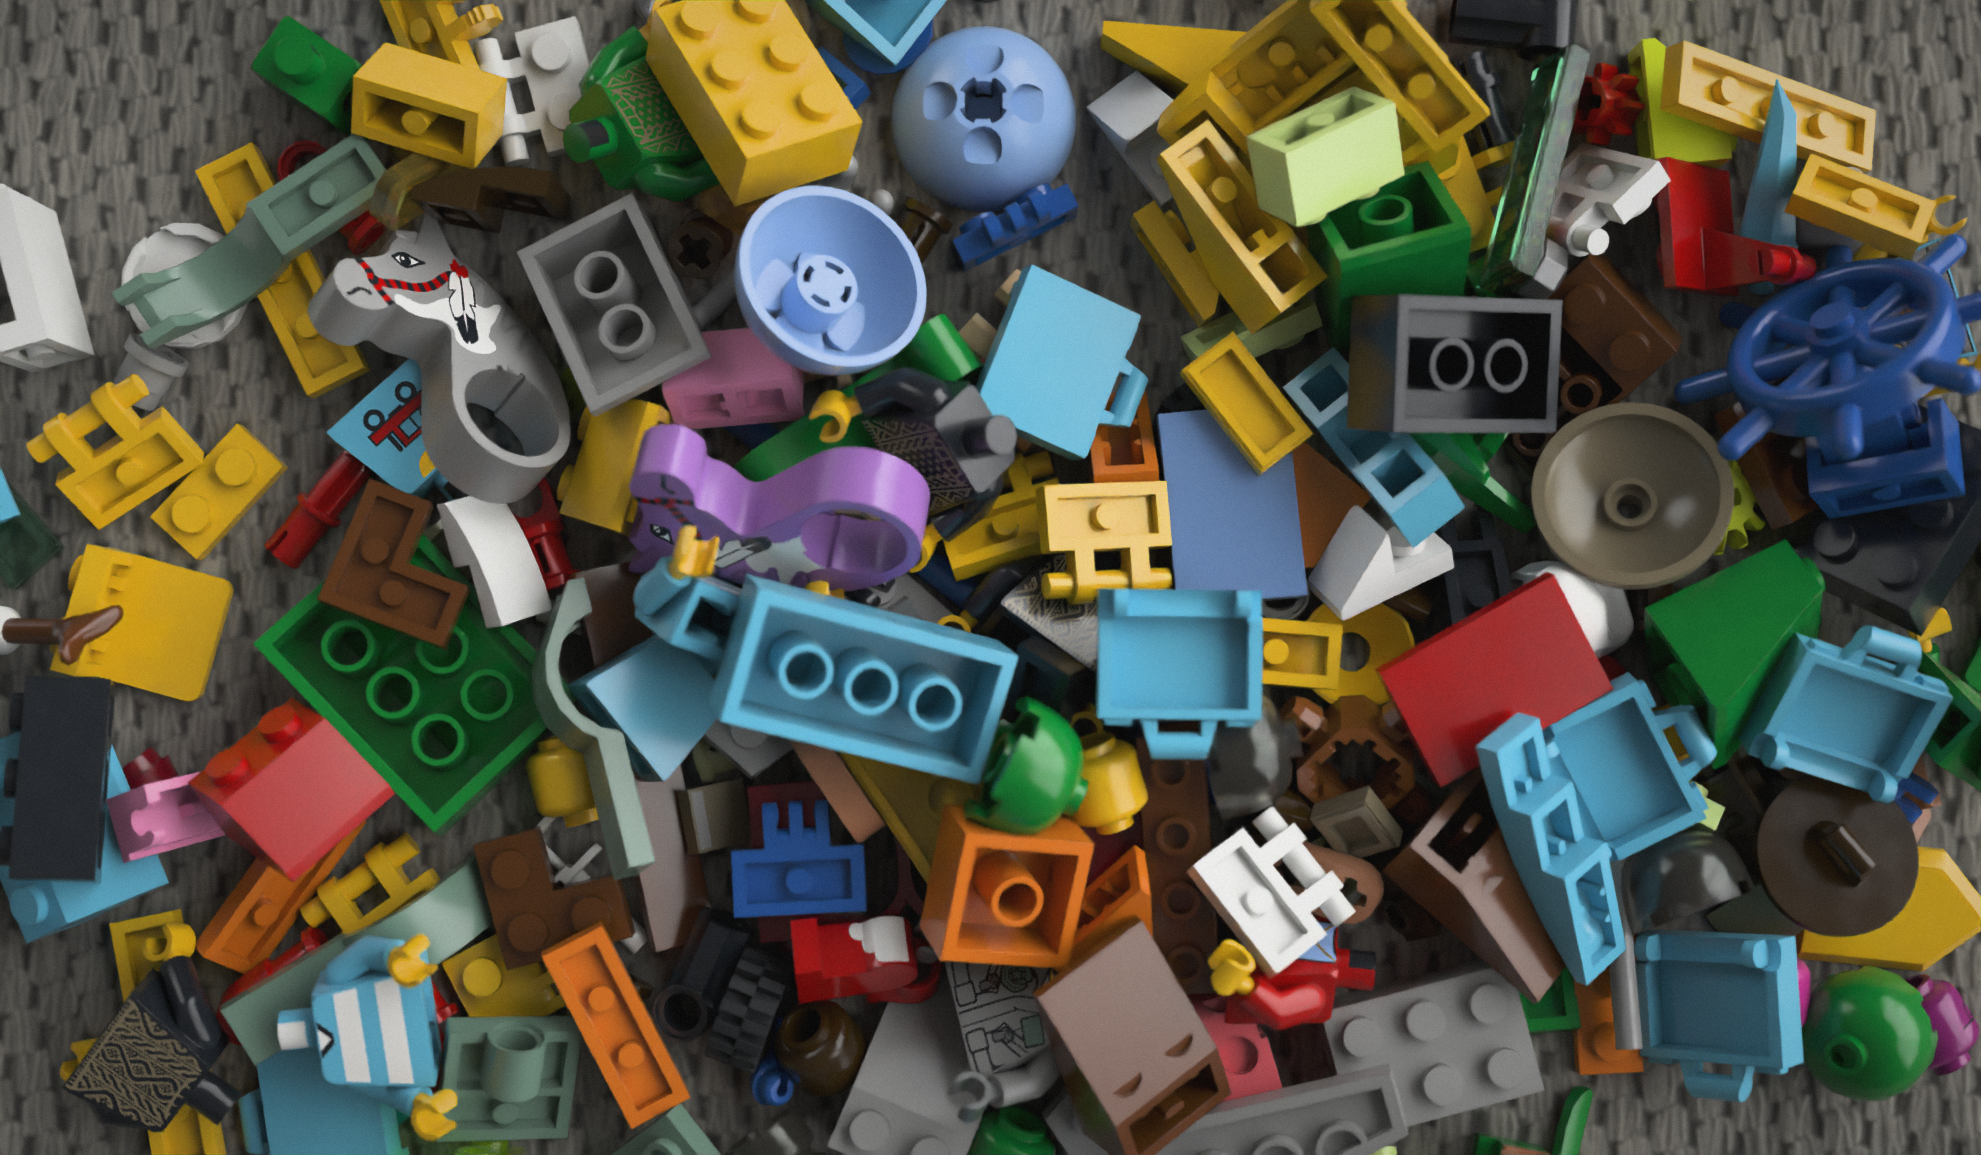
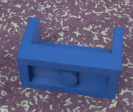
[1805,398,1965,519]

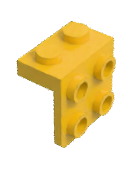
[50,544,234,701]

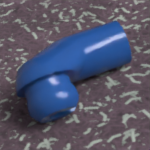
[750,1014,795,1107]

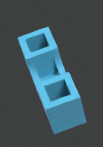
[1283,347,1466,548]

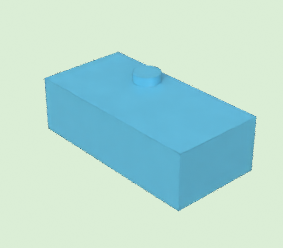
[709,574,1018,785]

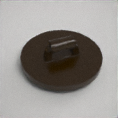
[1753,775,1919,937]

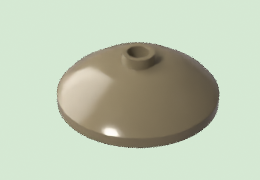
[1531,402,1734,590]

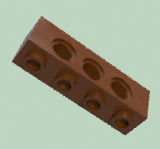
[1136,721,1220,994]

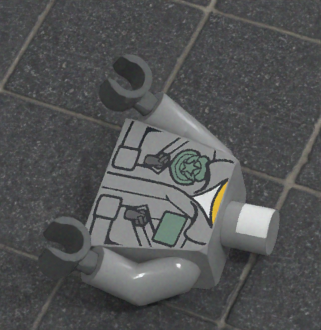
[913,921,1061,1123]

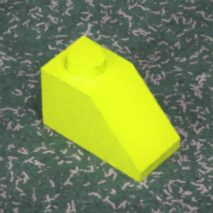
[1627,38,1738,169]

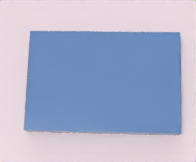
[1156,410,1307,601]

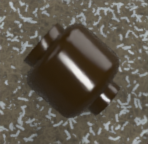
[774,1000,869,1097]

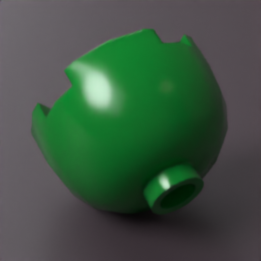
[963,696,1088,835]
[1801,966,1938,1101]

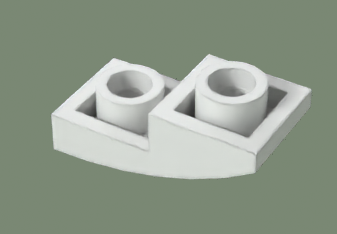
[437,496,552,628]

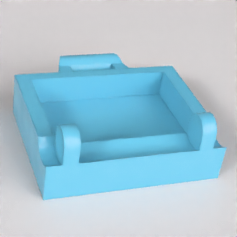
[975,264,1148,461]
[1096,589,1263,760]
[1739,625,1953,804]
[1542,672,1717,862]
[1634,929,1804,1102]
[238,1047,410,1155]

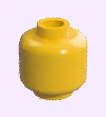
[1070,731,1148,835]
[526,735,599,827]

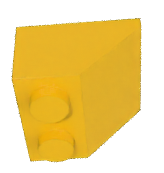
[557,398,674,537]

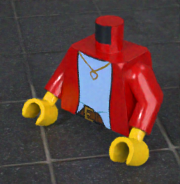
[1208,913,1376,1030]

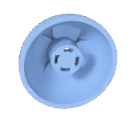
[891,26,1076,212]
[734,186,926,375]

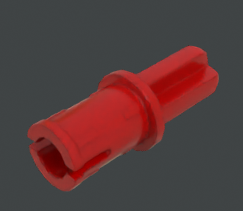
[264,450,371,569]

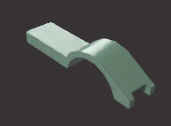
[111,134,400,349]
[532,578,655,880]
[220,854,494,1066]

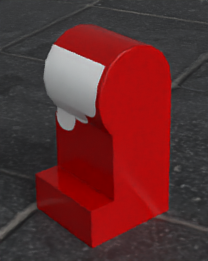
[790,916,918,1004]

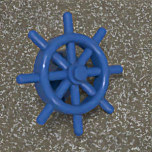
[1674,234,1981,466]

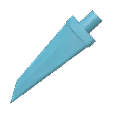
[1738,77,1798,294]

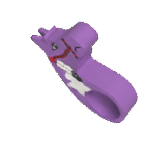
[629,424,930,591]

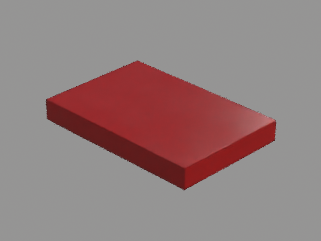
[1374,572,1613,787]

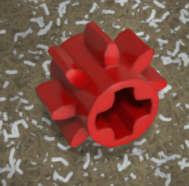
[1570,63,1645,145]

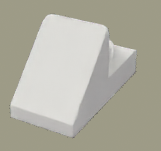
[1086,70,1174,208]
[1308,505,1454,621]

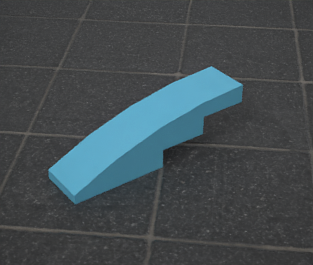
[1476,712,1626,986]

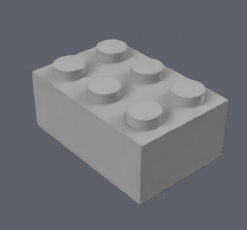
[1317,959,1545,1126]

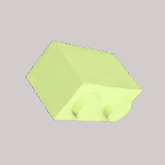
[1246,86,1405,227]

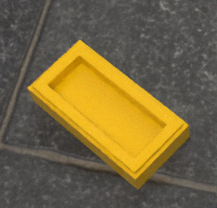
[1180,332,1313,476]

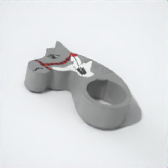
[308,213,571,504]

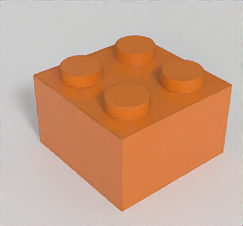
[920,803,1094,969]

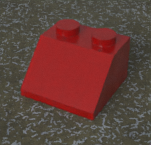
[188,698,395,883]

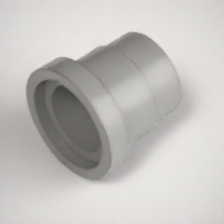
[112,333,189,411]

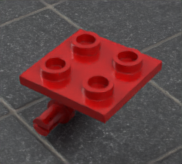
[1652,157,1817,297]

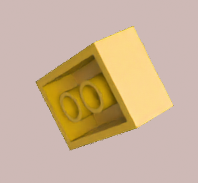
[645,0,862,207]

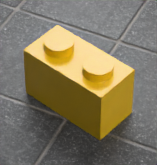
[351,42,507,169]

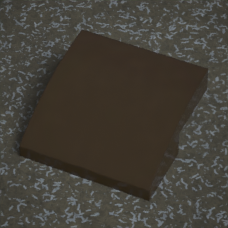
[410,167,571,234]

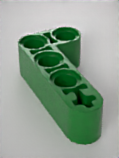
[733,313,983,482]

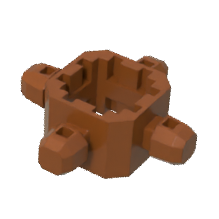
[1278,695,1432,826]

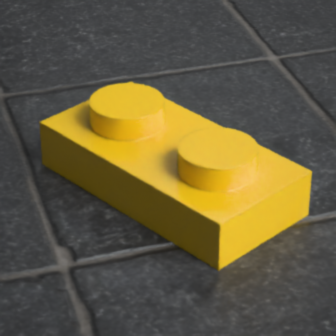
[1784,154,1936,260]
[150,423,288,560]

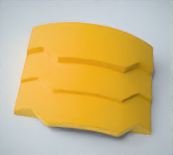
[1157,0,1490,248]

